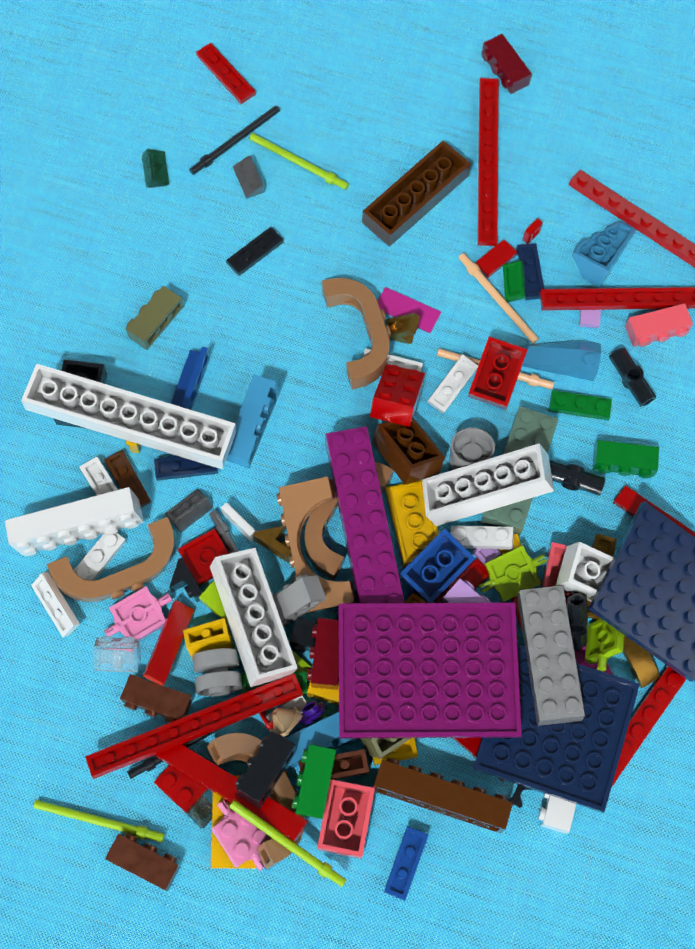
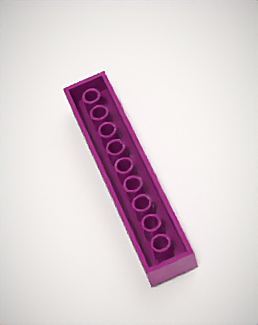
[325,426,405,603]

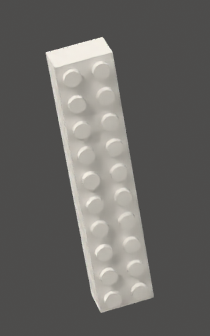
[21,363,236,469]

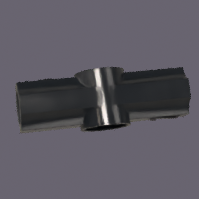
[609,348,656,407]
[549,460,605,496]
[567,593,588,650]

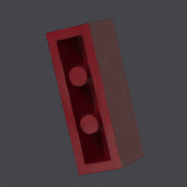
[481,34,532,94]
[307,618,339,690]

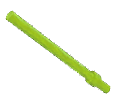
[249,133,349,190]
[33,799,165,842]
[229,800,346,887]

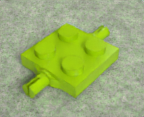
[479,545,547,602]
[585,618,624,672]

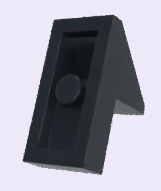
[169,558,202,602]

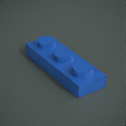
[384,826,429,901]

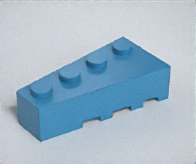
[226,374,278,468]
[284,711,359,770]

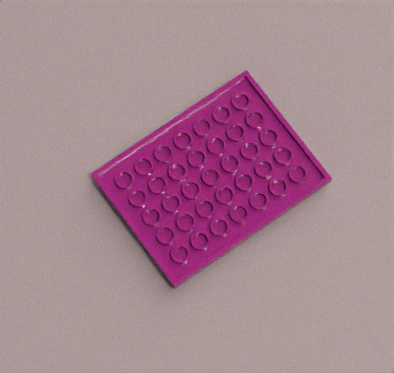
[339,603,522,738]

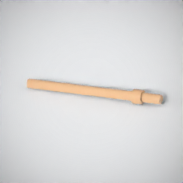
[458,253,539,344]
[437,348,554,390]

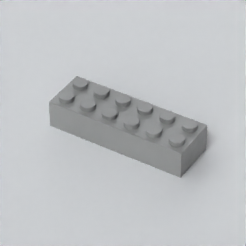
[517,585,585,726]

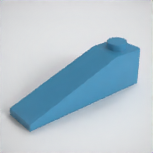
[572,220,636,287]
[519,340,601,381]

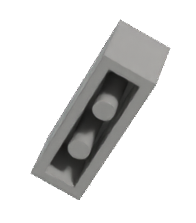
[272,574,326,626]

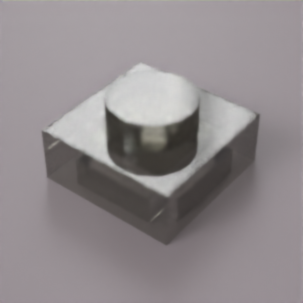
[186,796,212,828]

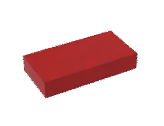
[476,240,517,278]

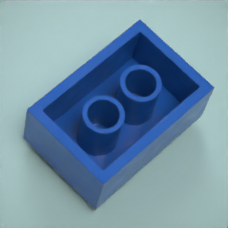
[398,528,475,603]

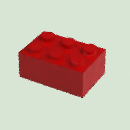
[468,337,528,410]
[370,364,425,427]

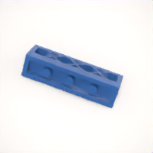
[171,346,210,410]

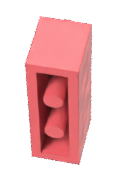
[625,303,693,347]

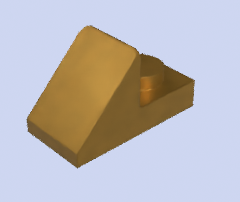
[385,313,420,344]
[253,526,292,563]

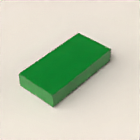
[503,261,526,303]

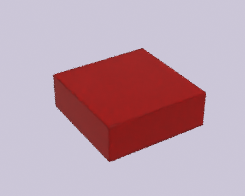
[523,218,543,244]

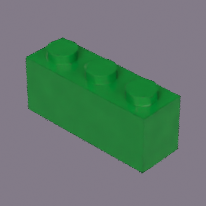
[592,440,659,478]
[292,744,336,819]

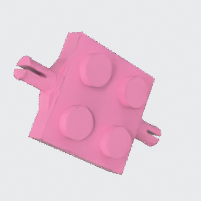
[104,586,172,646]
[211,800,272,871]

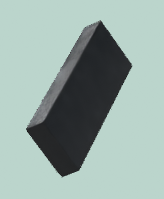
[226,227,284,276]

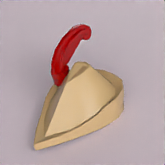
[259,707,303,737]

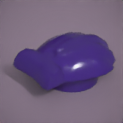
[299,701,325,724]

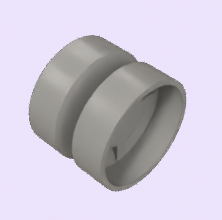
[449,428,495,471]
[192,648,242,696]

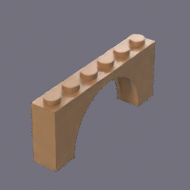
[277,476,357,613]

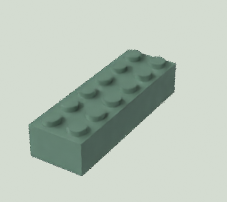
[480,406,559,537]

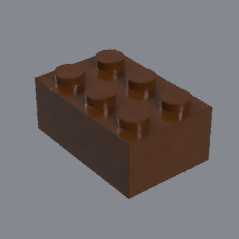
[372,418,445,485]

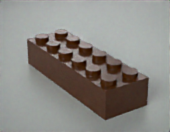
[362,140,471,247]
[373,758,513,834]

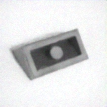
[233,155,264,199]
[165,489,213,532]

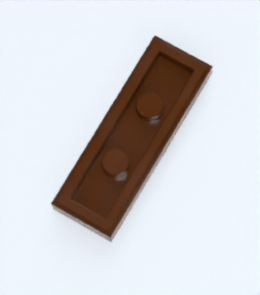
[104,450,152,508]

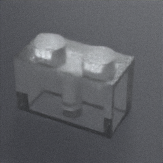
[93,636,141,672]

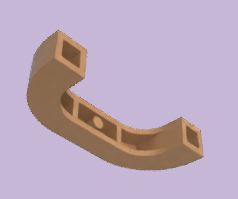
[322,278,391,390]
[305,462,394,581]
[47,517,174,602]
[207,733,304,870]

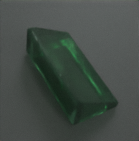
[142,149,169,188]

